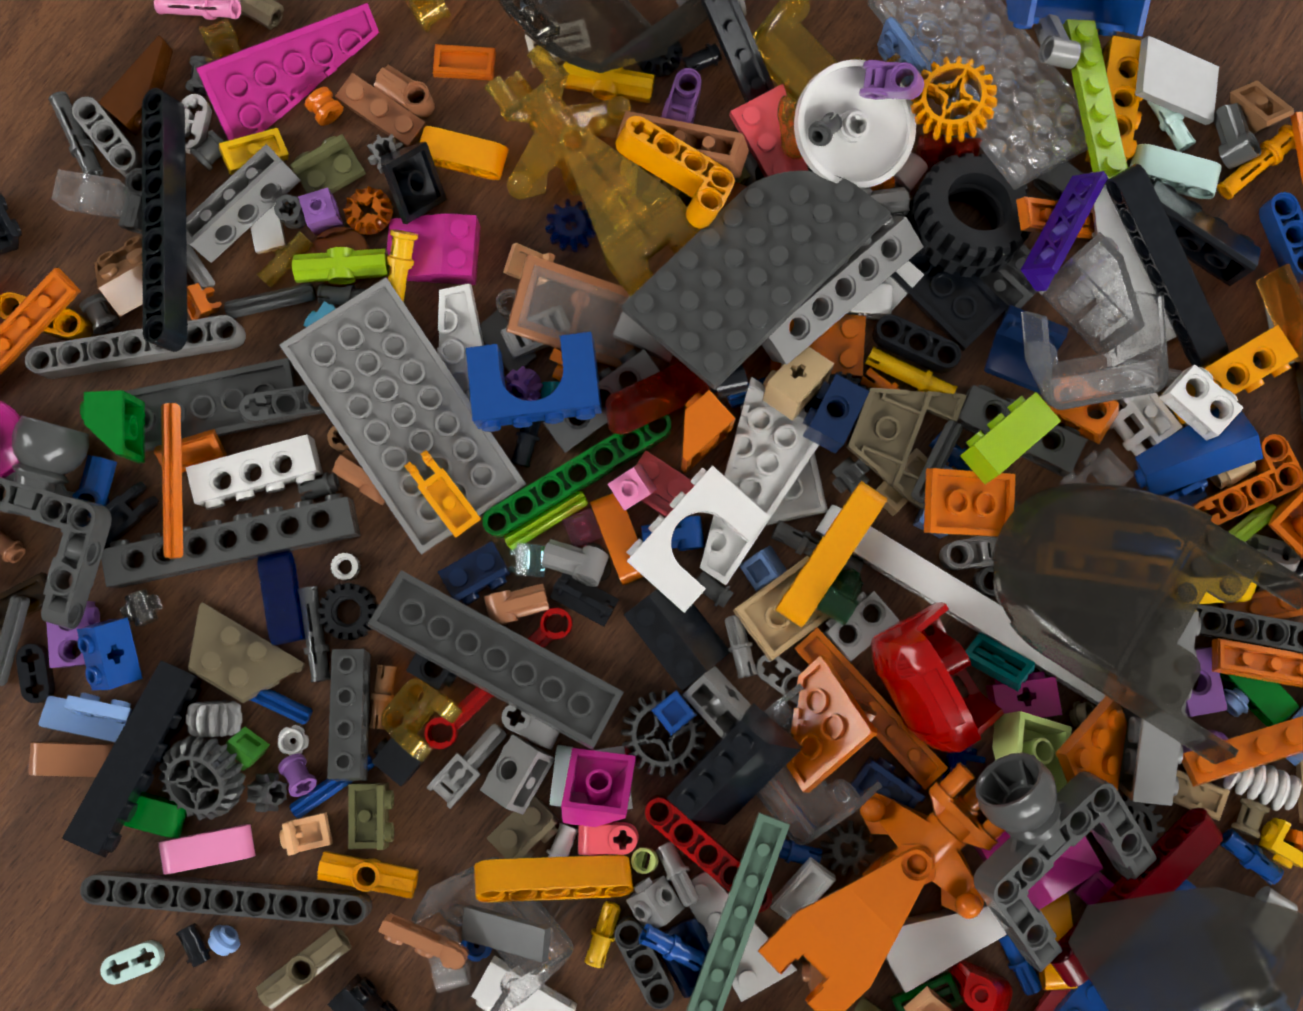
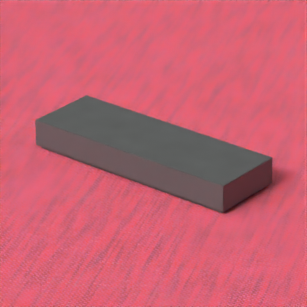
[461,905,551,963]

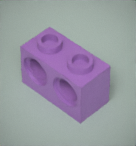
[46,601,100,668]

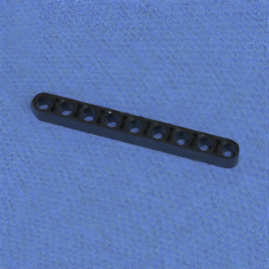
[142,88,188,352]

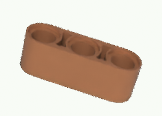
[28,742,114,777]

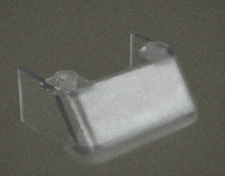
[1021,291,1169,410]
[756,684,882,845]
[411,857,573,1011]

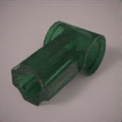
[816,568,864,626]

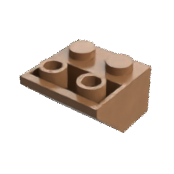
[94,236,143,317]

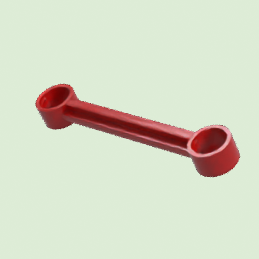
[424,608,573,749]

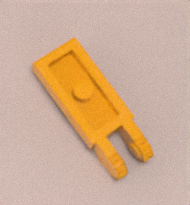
[404,450,481,538]

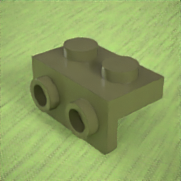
[348,782,394,850]

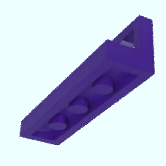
[1021,171,1108,291]

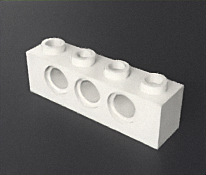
[185,434,323,510]

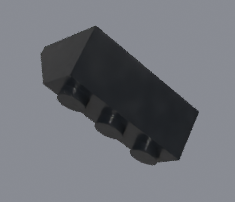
[624,589,730,691]

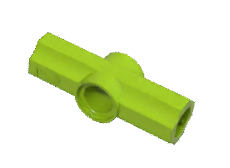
[292,247,390,285]

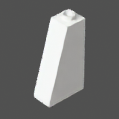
[886,901,1007,993]

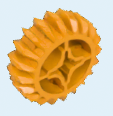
[911,55,998,143]

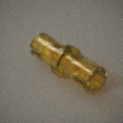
[257,230,314,288]

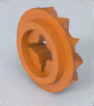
[343,186,393,235]

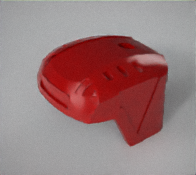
[871,602,1004,753]

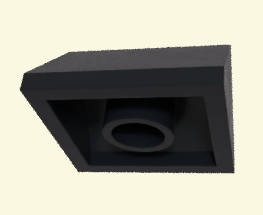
[381,142,447,224]

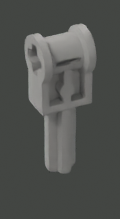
[427,723,507,809]

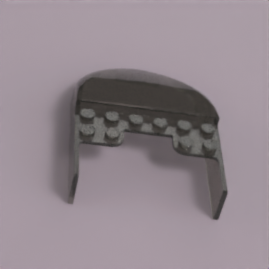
[992,483,1303,764]

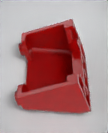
[949,960,1013,1011]

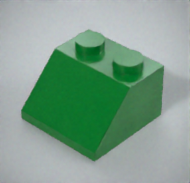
[80,390,145,463]

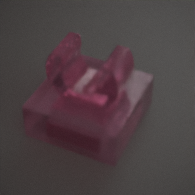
[562,508,603,548]

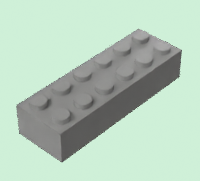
[1118,598,1201,806]

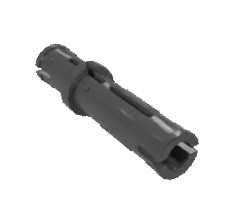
[48,91,103,180]
[771,520,864,579]
[297,586,331,683]

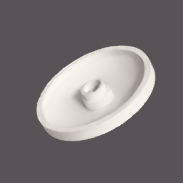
[794,59,916,189]

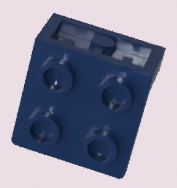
[984,305,1069,394]

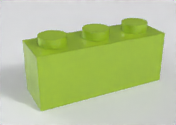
[960,392,1061,485]

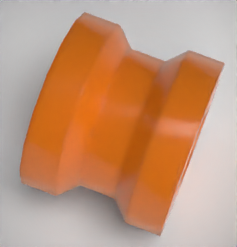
[304,87,344,126]

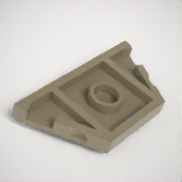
[188,602,305,703]

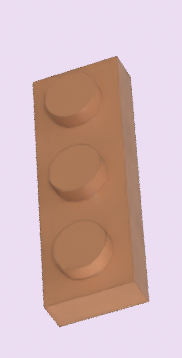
[335,73,427,147]

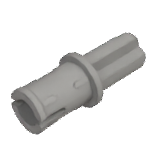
[724,615,758,679]
[655,842,699,907]

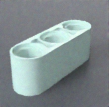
[1130,144,1222,199]

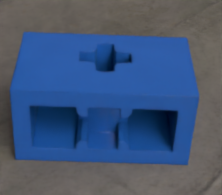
[77,617,143,690]

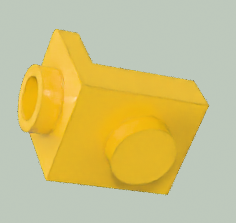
[1258,818,1303,869]

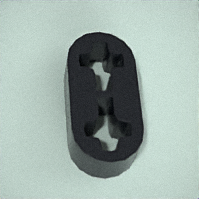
[16,644,55,703]

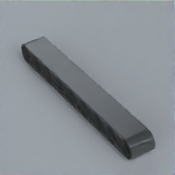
[80,871,372,925]

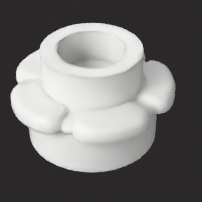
[278,725,309,756]

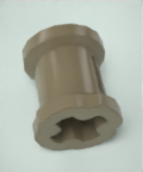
[1230,797,1270,839]

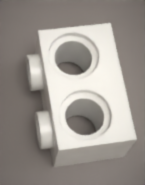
[1159,365,1243,441]

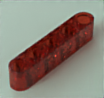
[606,362,711,434]

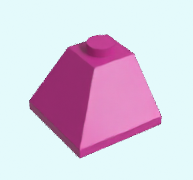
[561,748,636,827]

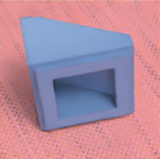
[739,546,787,591]

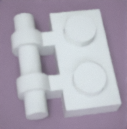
[1100,378,1182,456]

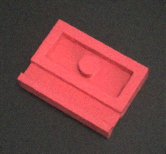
[636,451,695,518]

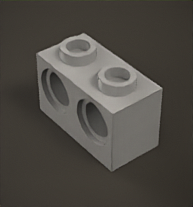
[823,591,899,661]

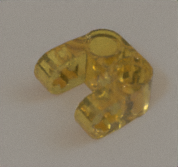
[381,679,463,762]

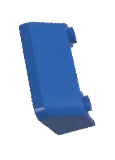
[1006,0,1151,37]

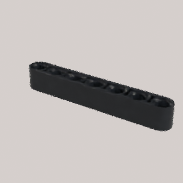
[1106,163,1229,368]

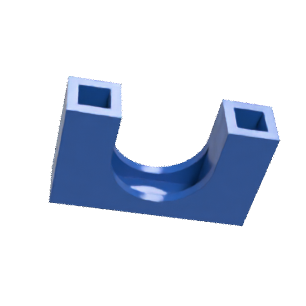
[466,332,602,432]

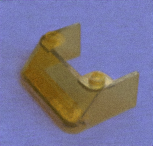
[752,0,900,104]

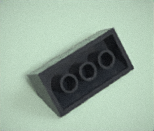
[1153,180,1261,287]
[667,703,803,825]

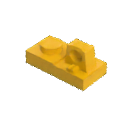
[219,128,289,175]

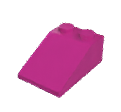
[384,213,481,285]

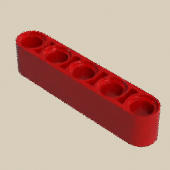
[645,795,772,913]

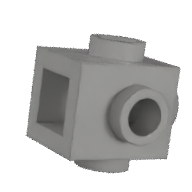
[626,875,684,932]

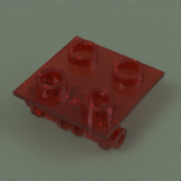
[915,130,983,167]

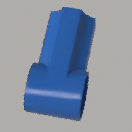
[72,455,117,518]
[641,516,705,551]

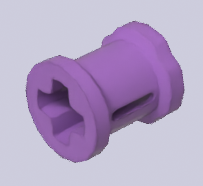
[278,754,317,797]

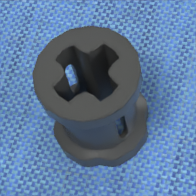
[185,55,214,96]
[189,130,224,171]
[274,194,306,230]
[79,293,120,334]

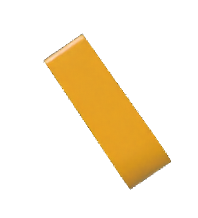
[615,116,735,229]

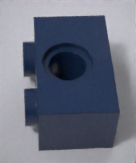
[802,374,870,454]

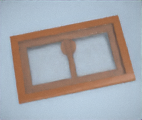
[506,254,634,368]

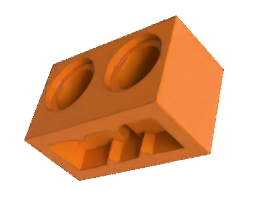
[1045,375,1119,444]

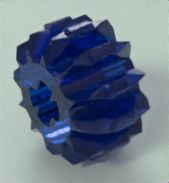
[545,199,597,253]

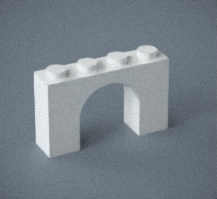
[626,465,770,613]

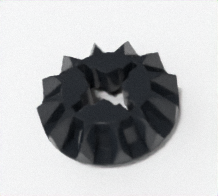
[635,28,683,77]

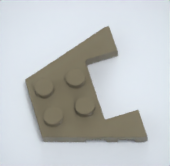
[845,388,967,509]

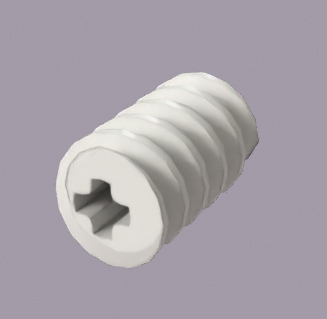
[1223,764,1302,811]

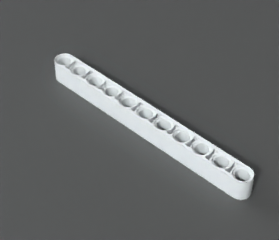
[815,505,1127,705]

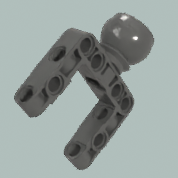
[0,415,112,630]
[974,753,1157,972]

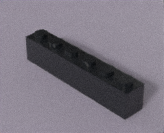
[62,661,201,858]

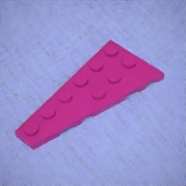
[196,3,379,141]

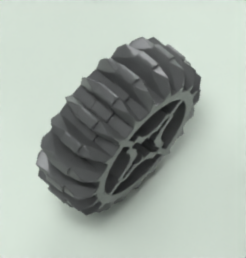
[621,690,706,777]
[158,735,246,821]

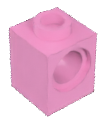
[608,463,657,510]

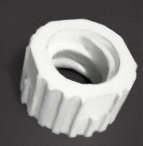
[331,553,361,581]

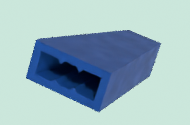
[1133,408,1263,498]

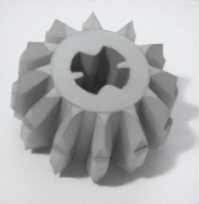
[186,700,242,737]

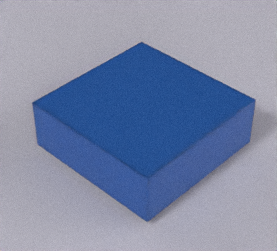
[651,690,696,735]

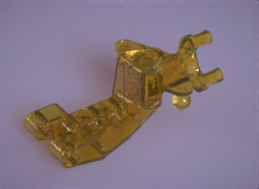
[484,43,701,297]

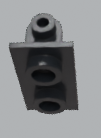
[550,573,619,627]

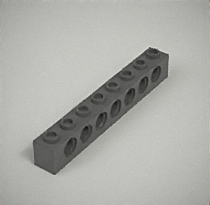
[101,493,361,589]

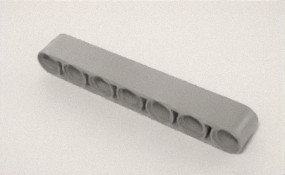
[25,315,246,379]

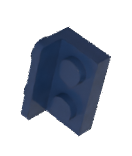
[438,541,511,606]

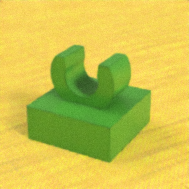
[226,727,270,771]

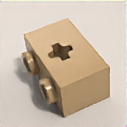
[762,346,834,421]

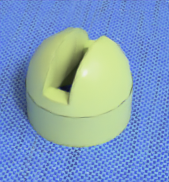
[631,847,658,874]

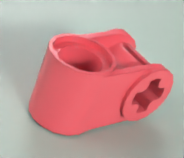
[578,822,639,856]

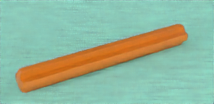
[161,403,183,559]

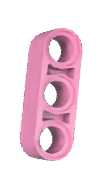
[158,824,256,874]

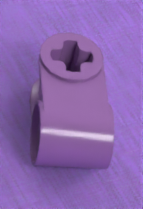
[859,60,924,100]
[661,68,702,124]

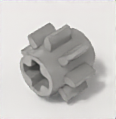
[367,134,404,174]

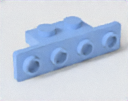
[38,693,133,743]

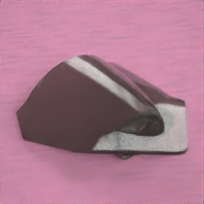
[1068,886,1303,1011]

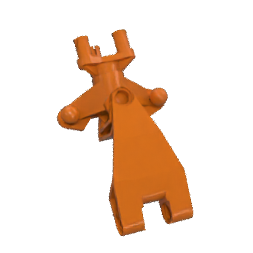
[758,762,1006,1011]

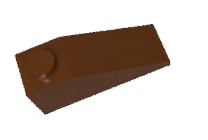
[98,35,173,136]

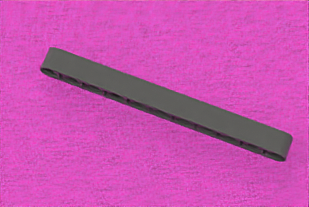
[973,567,1303,653]

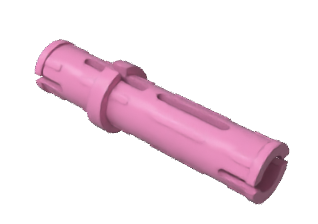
[154,0,241,20]

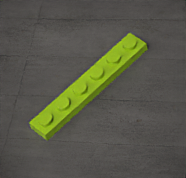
[1063,19,1128,185]

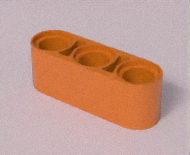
[590,493,644,586]

